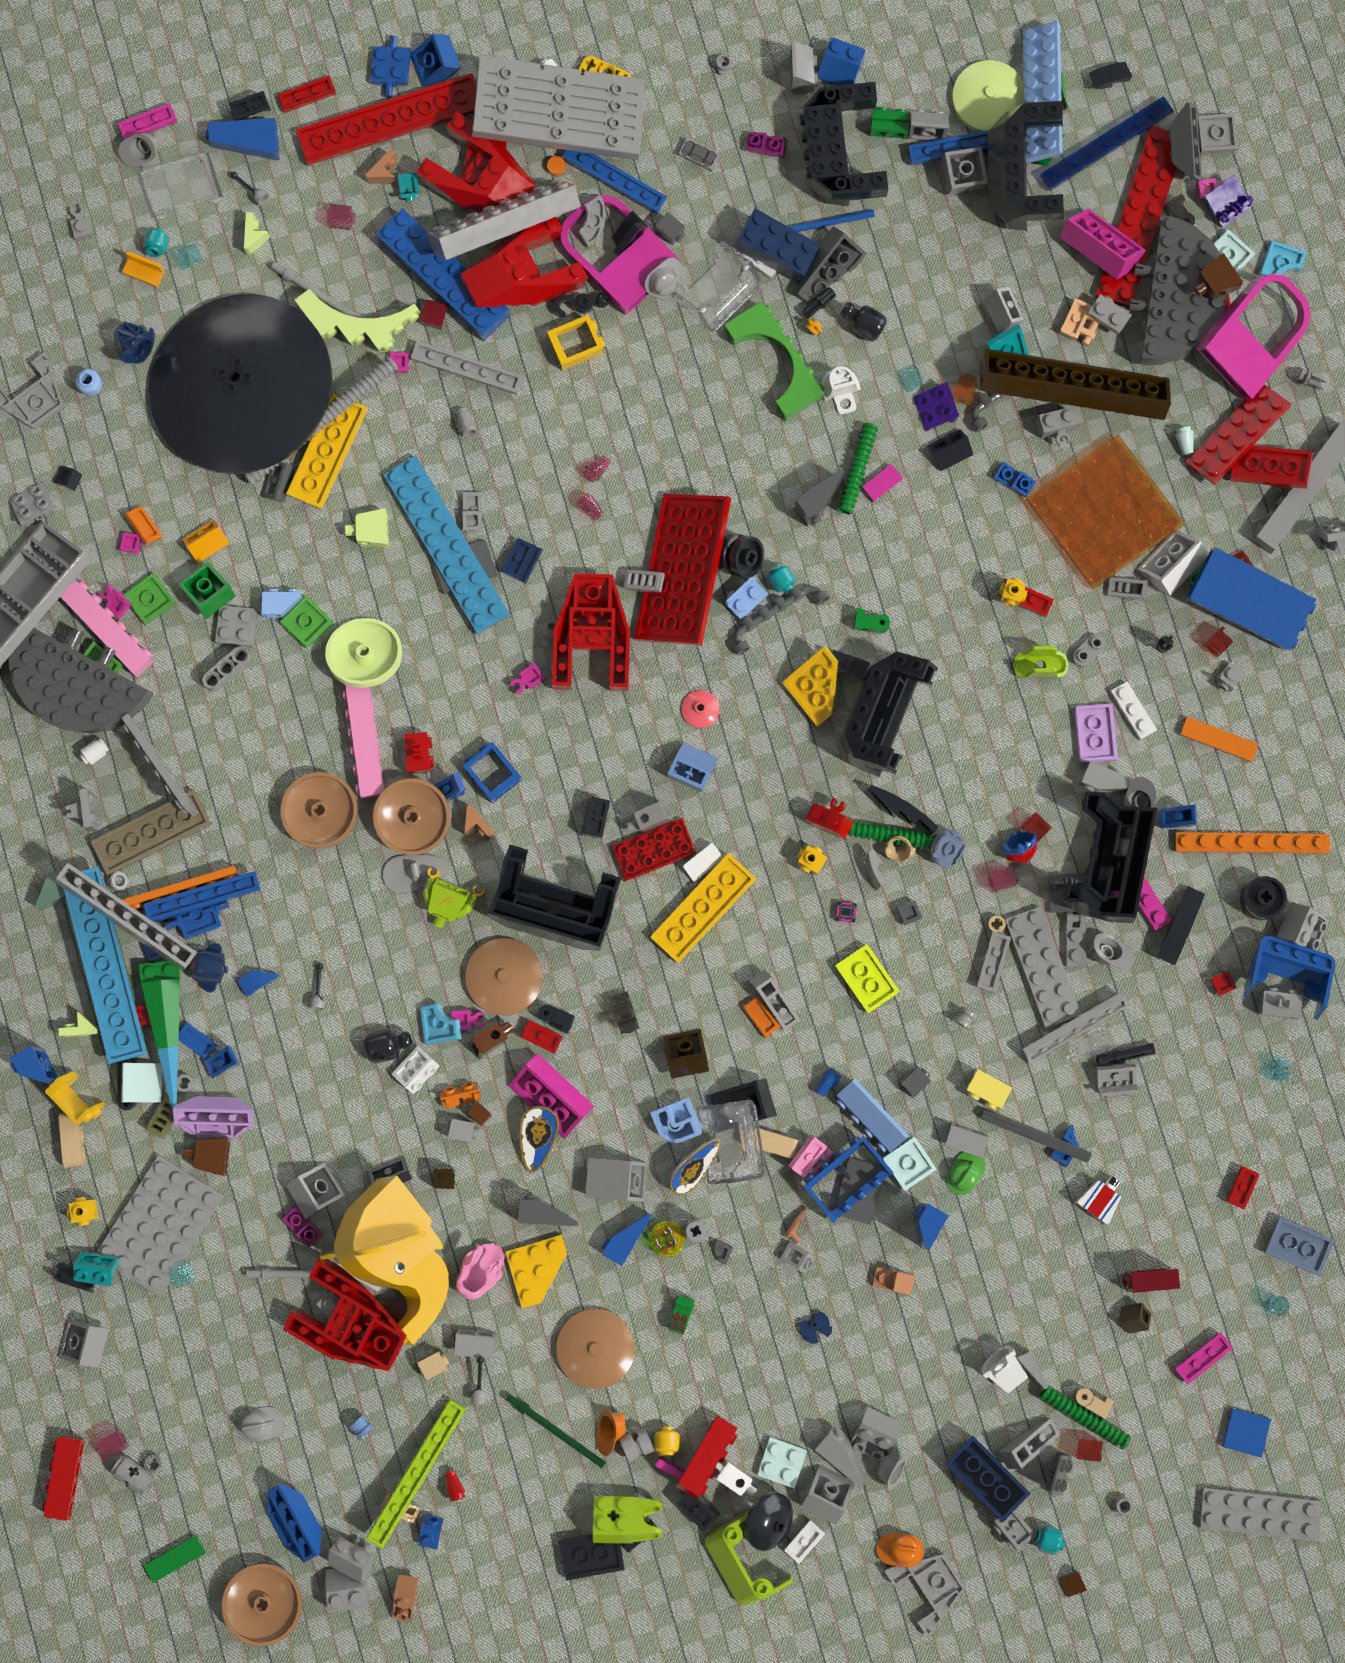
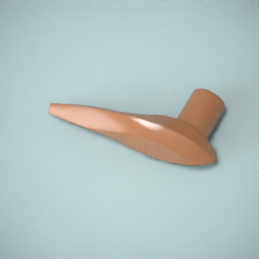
[785,1206,807,1244]

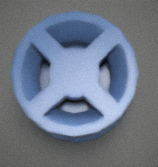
[349,1415,374,1440]

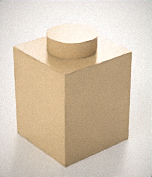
[418,1351,450,1381]

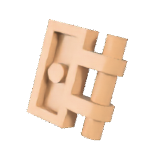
[1060,298,1101,346]

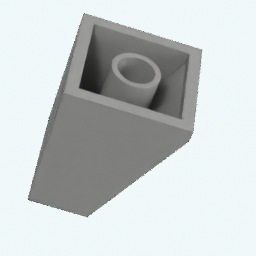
[584,1158,647,1202]

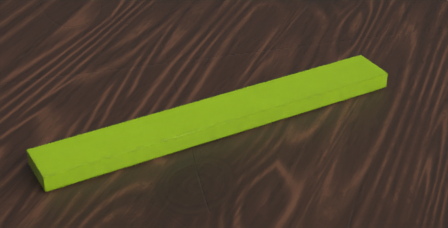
[365,1399,466,1549]

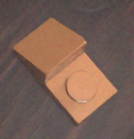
[365,149,398,184]
[465,804,496,840]
[872,1267,915,1295]

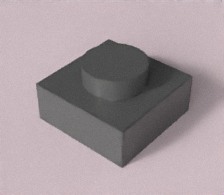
[897,900,923,926]

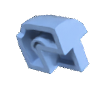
[651,1097,702,1143]

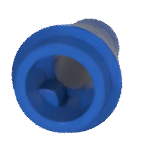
[815,1068,842,1097]

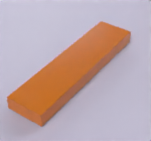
[1180,717,1259,762]

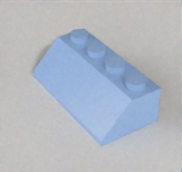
[836,1079,909,1153]

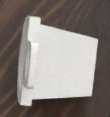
[821,366,861,415]
[982,1345,1028,1393]

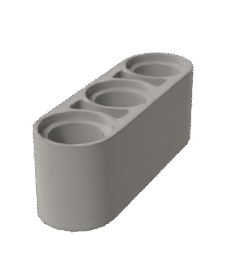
[202,646,251,692]

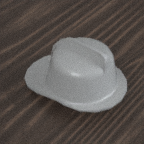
[118,133,158,168]
[644,257,682,296]
[1124,777,1157,808]
[1092,933,1135,970]
[238,1407,285,1442]
[878,1451,910,1491]

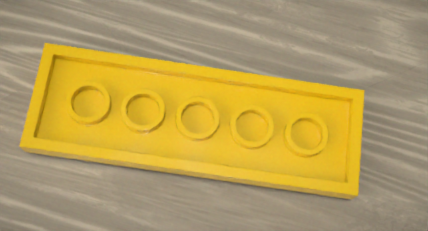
[286,393,368,510]
[650,853,757,964]

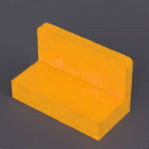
[122,251,165,288]
[182,519,229,563]

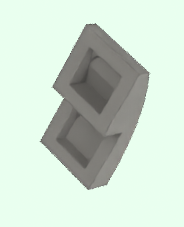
[462,492,482,530]

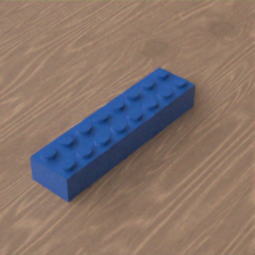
[376,208,510,341]

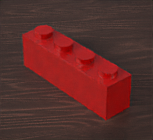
[675,1416,738,1500]
[42,1435,85,1521]

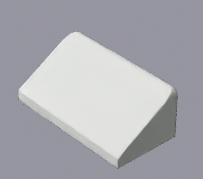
[682,843,724,883]

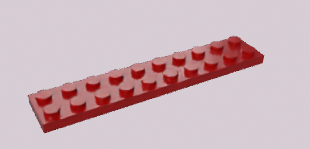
[296,73,476,166]
[1095,125,1176,308]

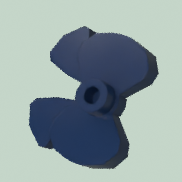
[799,1312,833,1344]

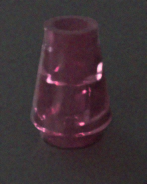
[583,455,611,483]
[577,493,604,521]

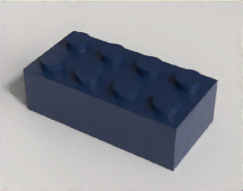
[734,208,820,283]
[945,1436,1031,1523]

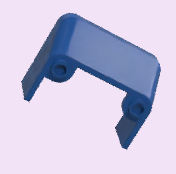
[1243,936,1336,1020]

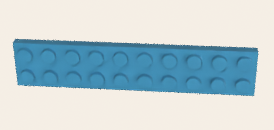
[384,455,510,635]
[64,867,148,1064]

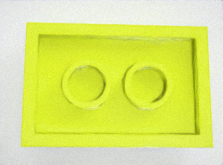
[835,944,900,1014]

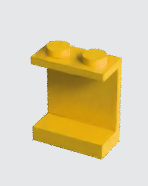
[45,1071,106,1125]

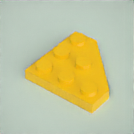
[782,646,838,727]
[505,1235,567,1309]

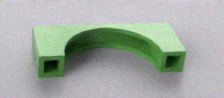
[724,301,824,422]

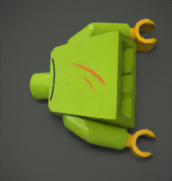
[423,867,484,928]

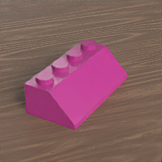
[1060,208,1146,279]
[509,1054,594,1139]

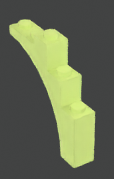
[295,289,421,352]

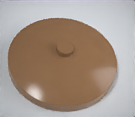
[281,772,358,849]
[373,778,450,855]
[465,938,543,1016]
[556,1309,635,1389]
[222,1563,303,1646]

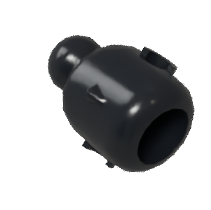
[840,302,887,342]
[363,1029,413,1063]

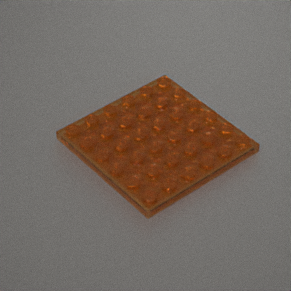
[1026,434,1185,590]

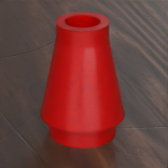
[444,1471,466,1502]

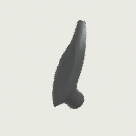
[834,1158,853,1181]

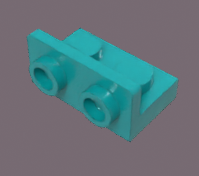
[73,1252,119,1286]

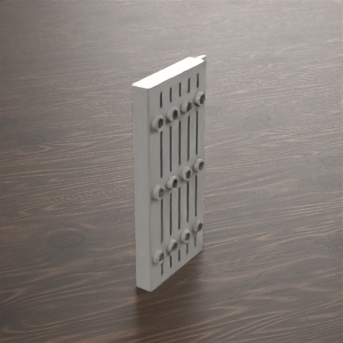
[472,55,645,160]
[0,520,92,668]

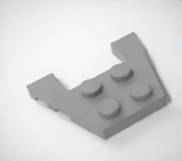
[0,352,65,430]
[884,1553,966,1638]

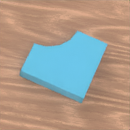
[1258,240,1307,276]
[420,1004,462,1045]

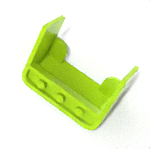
[705,1509,793,1605]

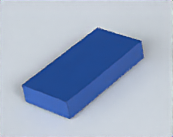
[178,1022,218,1060]

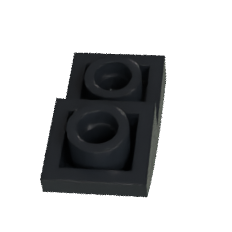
[1089,62,1133,90]

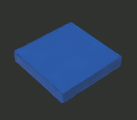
[1222,1408,1271,1458]

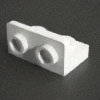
[392,1046,439,1094]

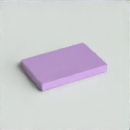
[1074,703,1118,763]

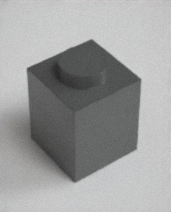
[656,212,685,246]
[900,1067,931,1098]

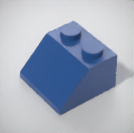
[411,34,461,86]
[818,37,866,86]

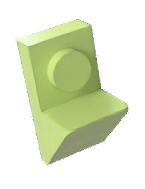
[244,212,270,255]
[58,1012,101,1037]

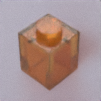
[953,374,978,406]

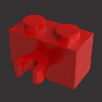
[404,732,434,774]
[805,798,853,840]

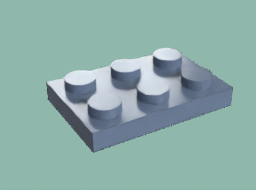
[1264,1216,1335,1276]

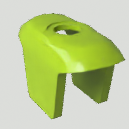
[1013,646,1068,678]

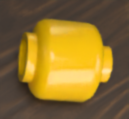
[654,1427,680,1456]

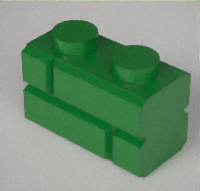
[870,107,910,139]

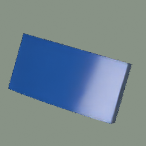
[992,461,1037,497]

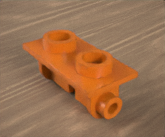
[440,1082,481,1109]

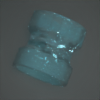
[1270,1060,1292,1081]
[1266,1295,1290,1316]

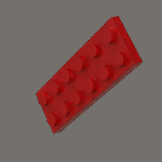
[1185,385,1291,485]

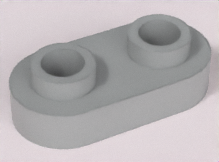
[1073,634,1106,667]

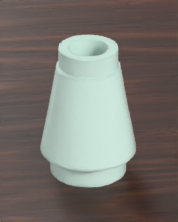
[1175,426,1194,455]

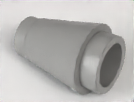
[456,408,477,437]

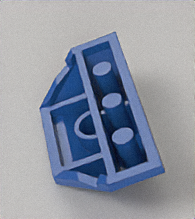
[266,1484,322,1563]

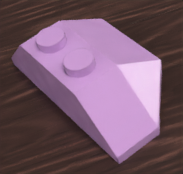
[173,1096,253,1139]

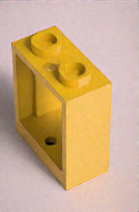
[547,315,605,371]

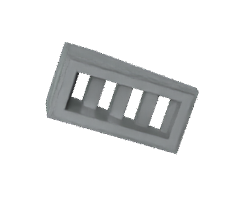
[624,570,665,592]
[1107,577,1149,601]
[1015,1350,1048,1389]

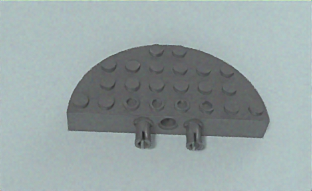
[1129,215,1228,366]
[8,628,154,734]

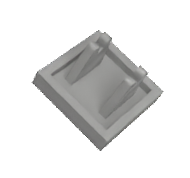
[1316,521,1345,555]
[65,788,101,832]

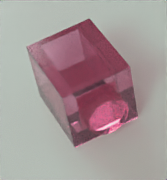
[327,204,356,230]
[988,867,1019,893]
[96,1429,130,1460]

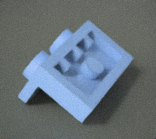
[725,576,768,621]

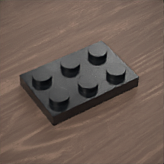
[559,1534,625,1581]

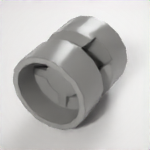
[620,1427,655,1462]

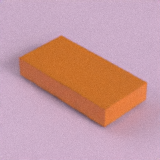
[125,506,162,546]
[742,996,781,1038]

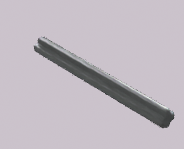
[981,1109,1092,1162]

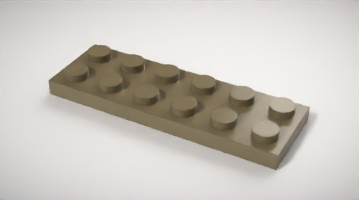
[90,790,212,876]

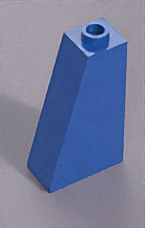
[205,118,280,160]

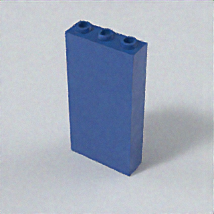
[1186,547,1317,651]

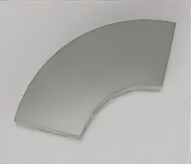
[578,195,606,247]

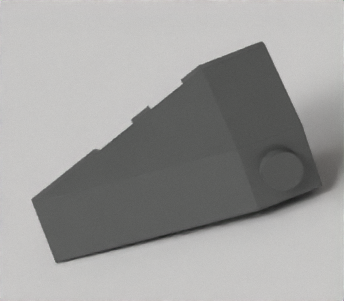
[796,226,867,303]

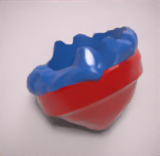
[1001,831,1038,865]

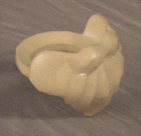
[884,836,916,863]

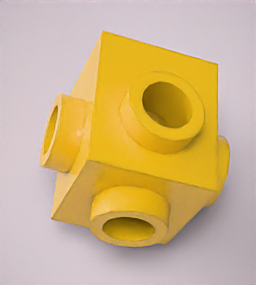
[999,578,1028,607]
[796,845,828,876]
[67,1197,99,1226]

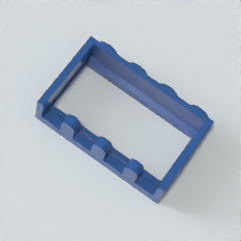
[803,1136,894,1223]

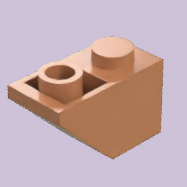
[392,1575,418,1622]

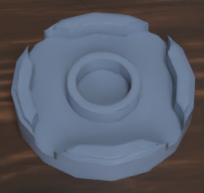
[931,829,965,868]

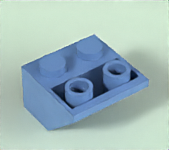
[668,742,718,793]

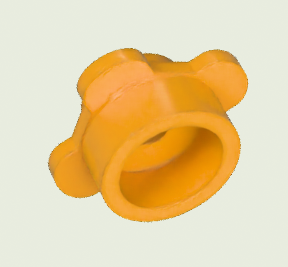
[805,318,823,336]

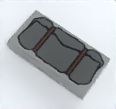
[679,138,720,171]

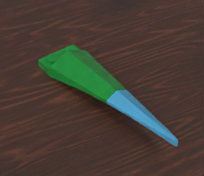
[139,961,180,1112]

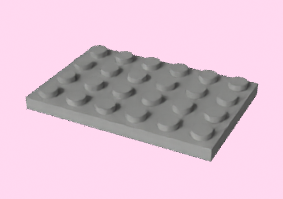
[96,1155,225,1297]

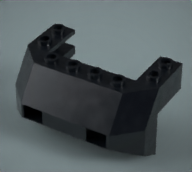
[988,101,1064,231]
[840,651,938,777]
[1063,792,1157,923]
[488,845,621,951]

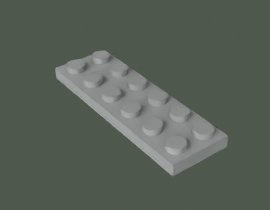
[122,714,199,817]
[1005,906,1081,1028]
[1199,1487,1322,1542]

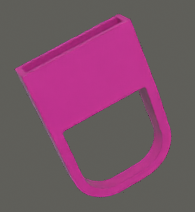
[561,195,680,315]
[1195,274,1310,399]

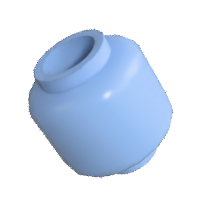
[76,369,103,396]

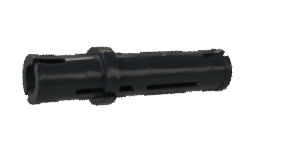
[1096,1043,1156,1067]

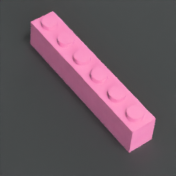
[60,580,154,677]
[343,685,384,800]

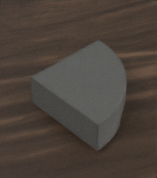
[714,1239,733,1265]

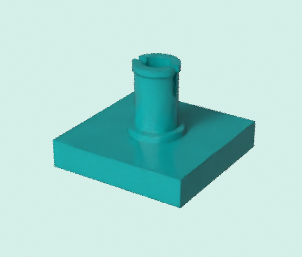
[986,324,1029,355]

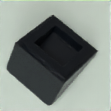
[53,466,82,491]

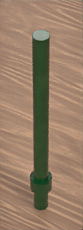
[505,1394,606,1468]

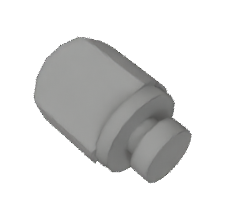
[1297,369,1328,390]

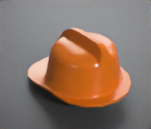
[596,1409,626,1456]
[877,1533,924,1567]

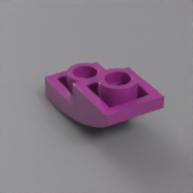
[745,132,787,158]
[281,1205,323,1248]

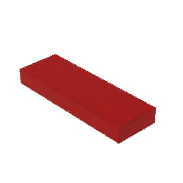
[277,75,336,113]

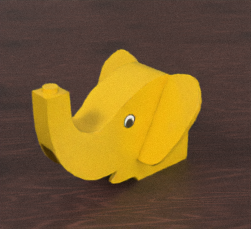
[319,1176,449,1346]

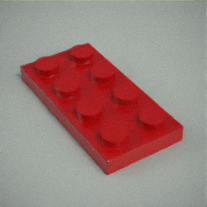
[1230,445,1313,489]

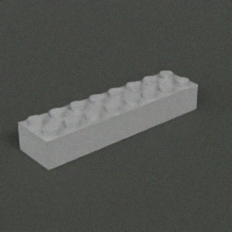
[427,179,581,260]

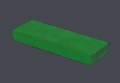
[144,1535,207,1583]

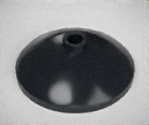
[745,1492,793,1551]

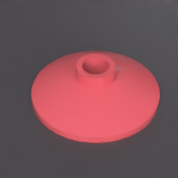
[681,690,720,728]

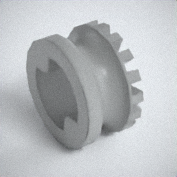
[177,1074,195,1092]
[144,1454,163,1473]

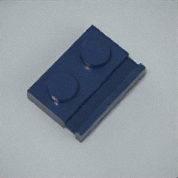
[501,538,543,584]

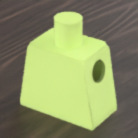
[345,508,389,548]

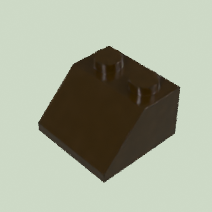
[663,1029,709,1079]

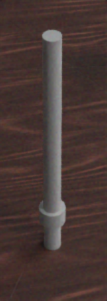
[271,262,364,318]
[246,1268,312,1280]

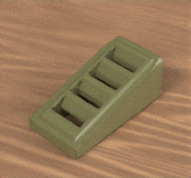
[145,1096,179,1139]

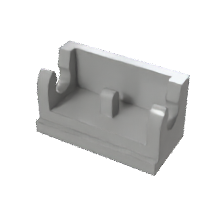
[945,1122,989,1158]
[454,1329,497,1359]

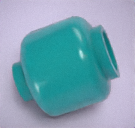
[142,228,169,257]
[768,564,796,594]
[1035,1526,1066,1555]

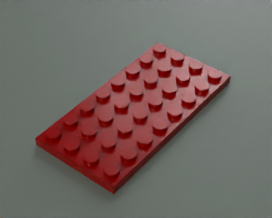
[634,493,731,646]

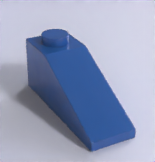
[601,1214,652,1266]

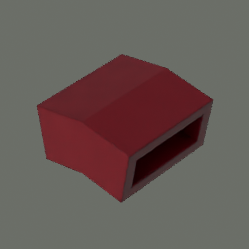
[420,299,448,330]

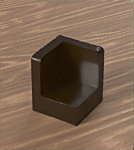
[433,1169,455,1189]
[1119,1303,1152,1333]

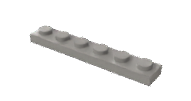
[411,341,523,395]
[1022,992,1128,1064]

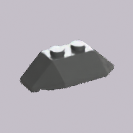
[1168,103,1202,181]

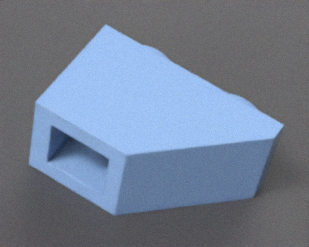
[262,589,303,618]

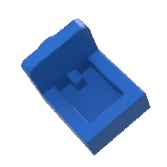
[418,1515,444,1550]

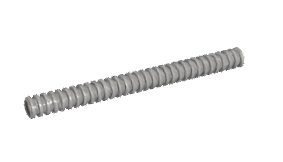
[244,356,398,485]

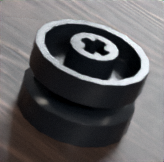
[718,533,764,578]
[1239,876,1287,921]

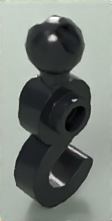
[554,293,610,318]

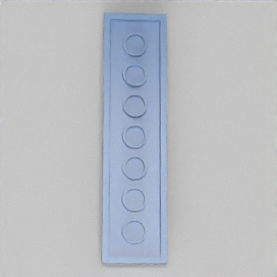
[1023,20,1062,163]

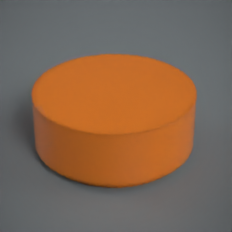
[547,156,566,176]

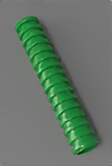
[837,423,879,515]
[848,820,937,850]
[1039,1385,1131,1450]

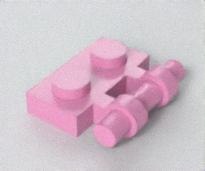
[788,1135,834,1179]

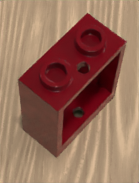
[1122,1267,1180,1293]

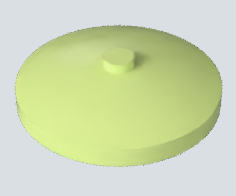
[952,60,1024,132]
[325,618,402,688]

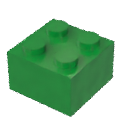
[178,561,236,619]

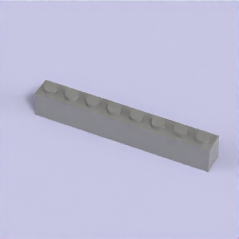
[1253,419,1345,554]
[54,862,197,971]

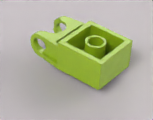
[593,1496,663,1544]

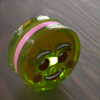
[649,1221,685,1257]

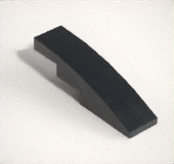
[868,785,939,834]
[1157,886,1205,966]

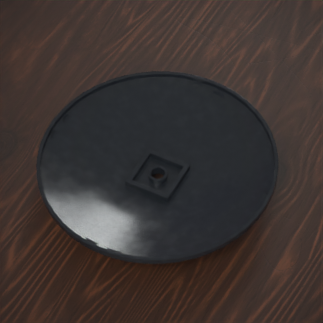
[149,294,332,474]

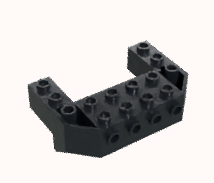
[799,82,889,206]

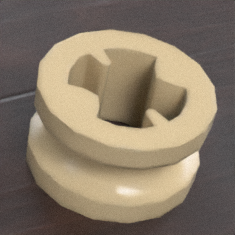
[987,915,1006,933]

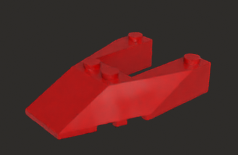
[416,112,537,212]
[460,217,588,308]
[552,573,630,691]
[283,1259,407,1371]

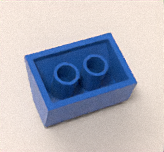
[10,1046,58,1084]
[913,1203,949,1250]

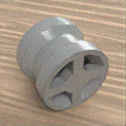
[953,1006,977,1030]

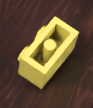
[965,1069,1012,1110]

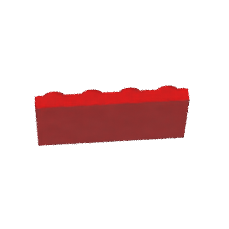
[611,818,697,882]

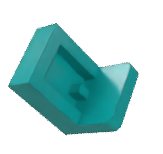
[398,172,420,201]

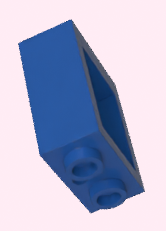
[463,742,522,804]

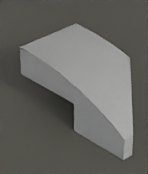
[867,849,887,891]

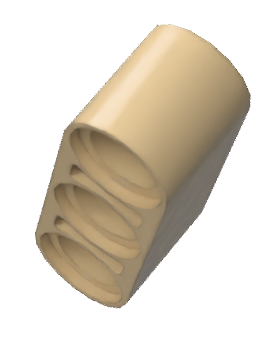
[59,1112,86,1168]
[742,1125,801,1159]

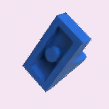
[435,772,466,802]
[1160,805,1198,829]
[204,1045,240,1079]

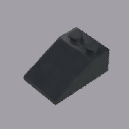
[706,1078,777,1133]

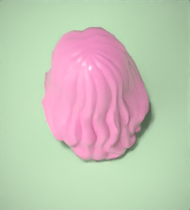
[456,1243,505,1300]

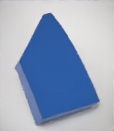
[237,969,280,997]
[1050,1125,1079,1168]

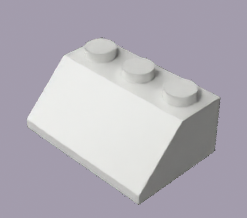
[1137,529,1208,596]

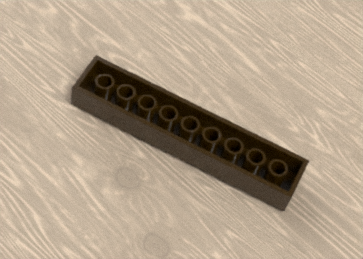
[980,349,1171,420]

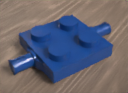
[370,35,411,98]
[165,901,230,940]

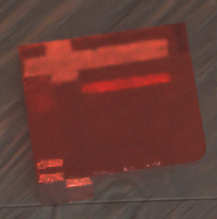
[1204,626,1233,658]
[1020,812,1052,843]
[1075,1439,1103,1462]

